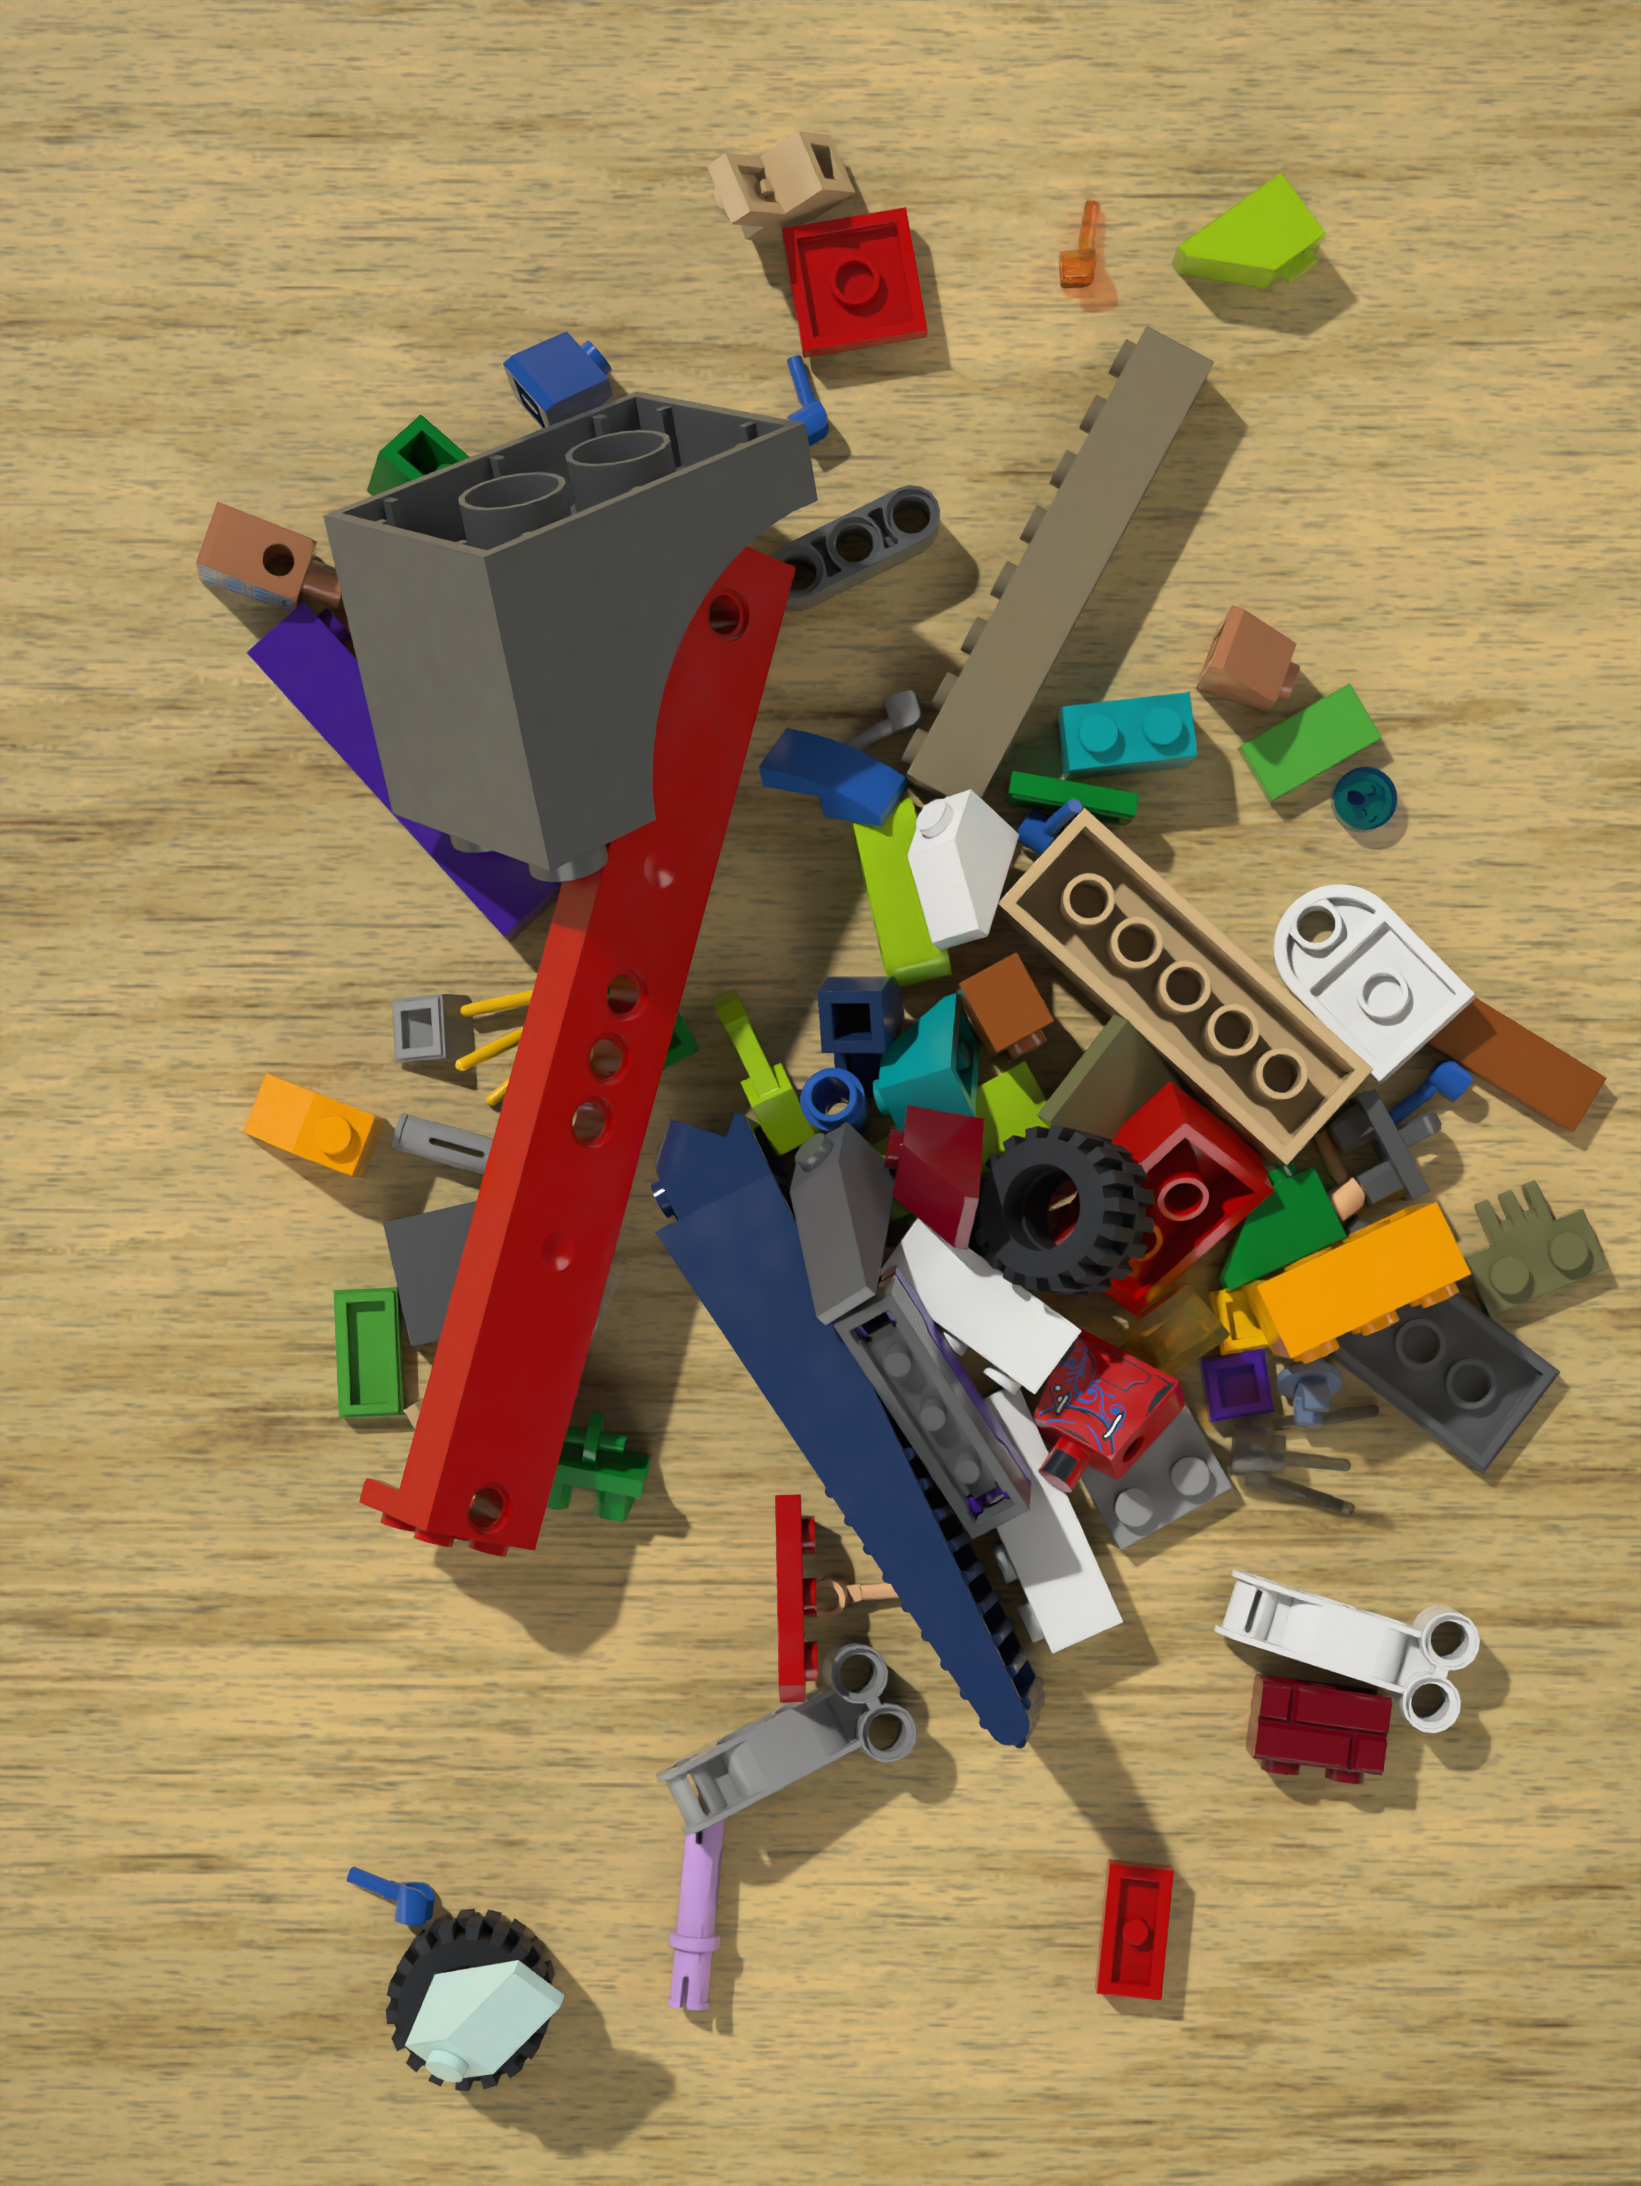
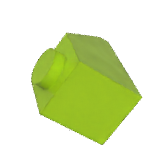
[1171,172,1326,289]

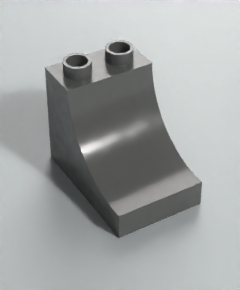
[323,392,818,882]

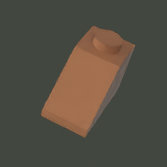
[1196,605,1300,714]

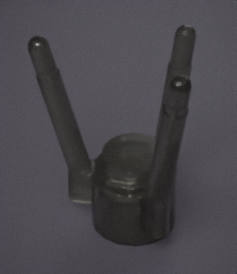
[1230,1405,1379,1514]

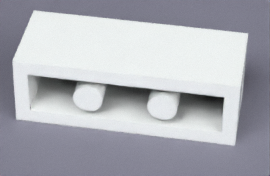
[880,1217,1082,1395]

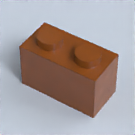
[954,952,1054,1063]

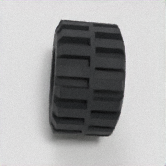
[974,1125,1155,1296]
[386,1909,556,2091]

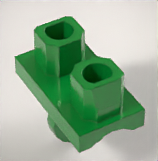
[546,1411,651,1522]

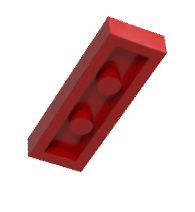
[775,1494,818,1703]

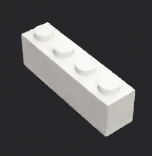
[981,1386,1123,1654]

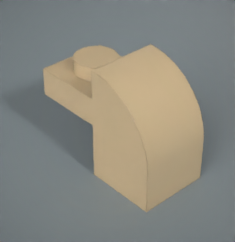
[706,131,855,240]

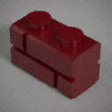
[1246,1673,1392,1784]

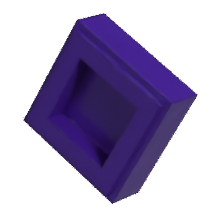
[1198,1348,1274,1422]

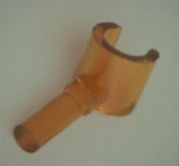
[1059,200,1101,289]

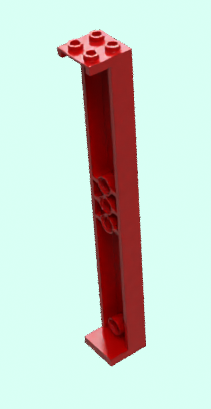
[359,546,796,1557]

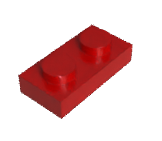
[1095,1859,1174,2001]

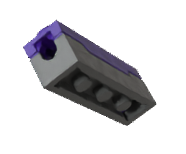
[834,1265,1032,1540]

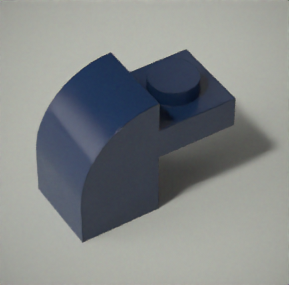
[817,976,905,1098]

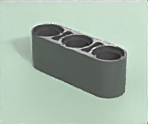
[773,485,940,611]

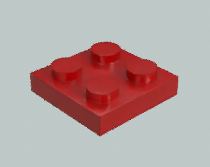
[782,207,928,358]

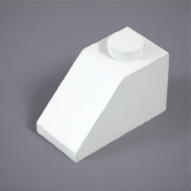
[907,789,1019,950]

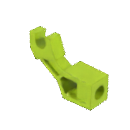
[712,988,815,1157]

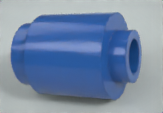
[800,1068,872,1135]

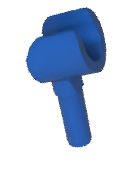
[787,355,829,447]
[1017,799,1082,856]
[1388,1059,1473,1126]
[347,1866,434,1926]

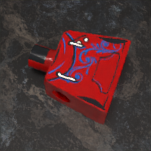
[1034,1324,1185,1492]

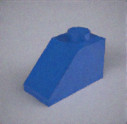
[503,331,613,429]

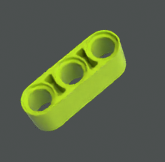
[851,797,952,988]

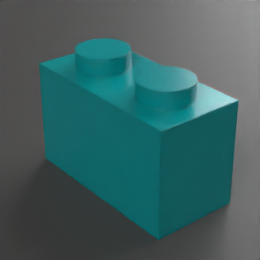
[1056,692,1198,781]

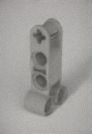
[656,1642,917,1835]

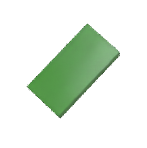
[1238,683,1382,803]
[333,1287,405,1418]

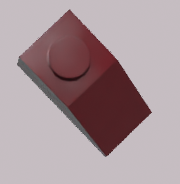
[884,1105,984,1250]

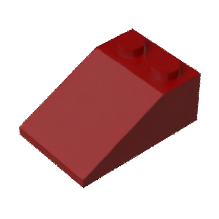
[1050,1081,1274,1315]

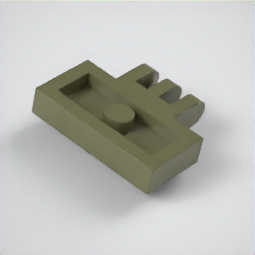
[1463,1180,1608,1317]

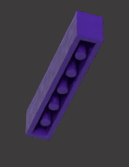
[246,601,561,942]

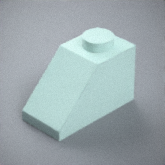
[405,1960,565,2082]

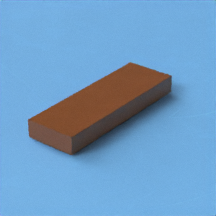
[1425,997,1607,1133]

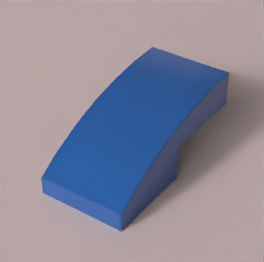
[759,728,907,827]

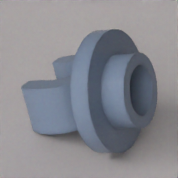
[1277,1358,1342,1427]

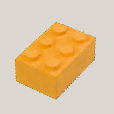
[1241,1202,1471,1364]

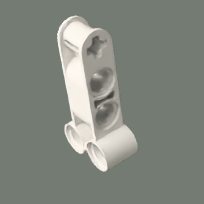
[1214,1569,1480,1733]

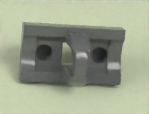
[1325,1089,1442,1207]

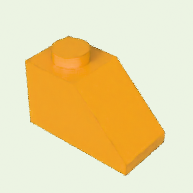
[243,1073,386,1178]

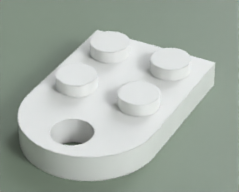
[1274,884,1475,1086]

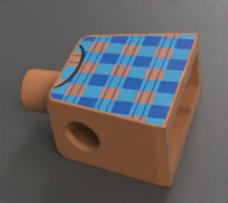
[196,502,342,612]

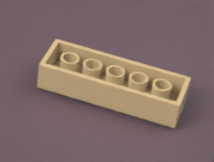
[995,808,1374,1167]

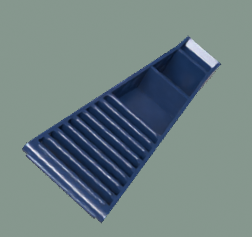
[650,1113,1045,1749]

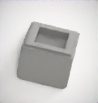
[392,994,474,1063]

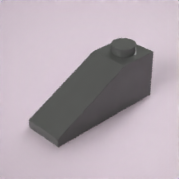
[790,1121,895,1326]

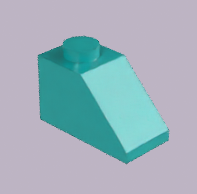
[873,993,980,1131]

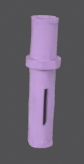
[668,1807,727,2010]

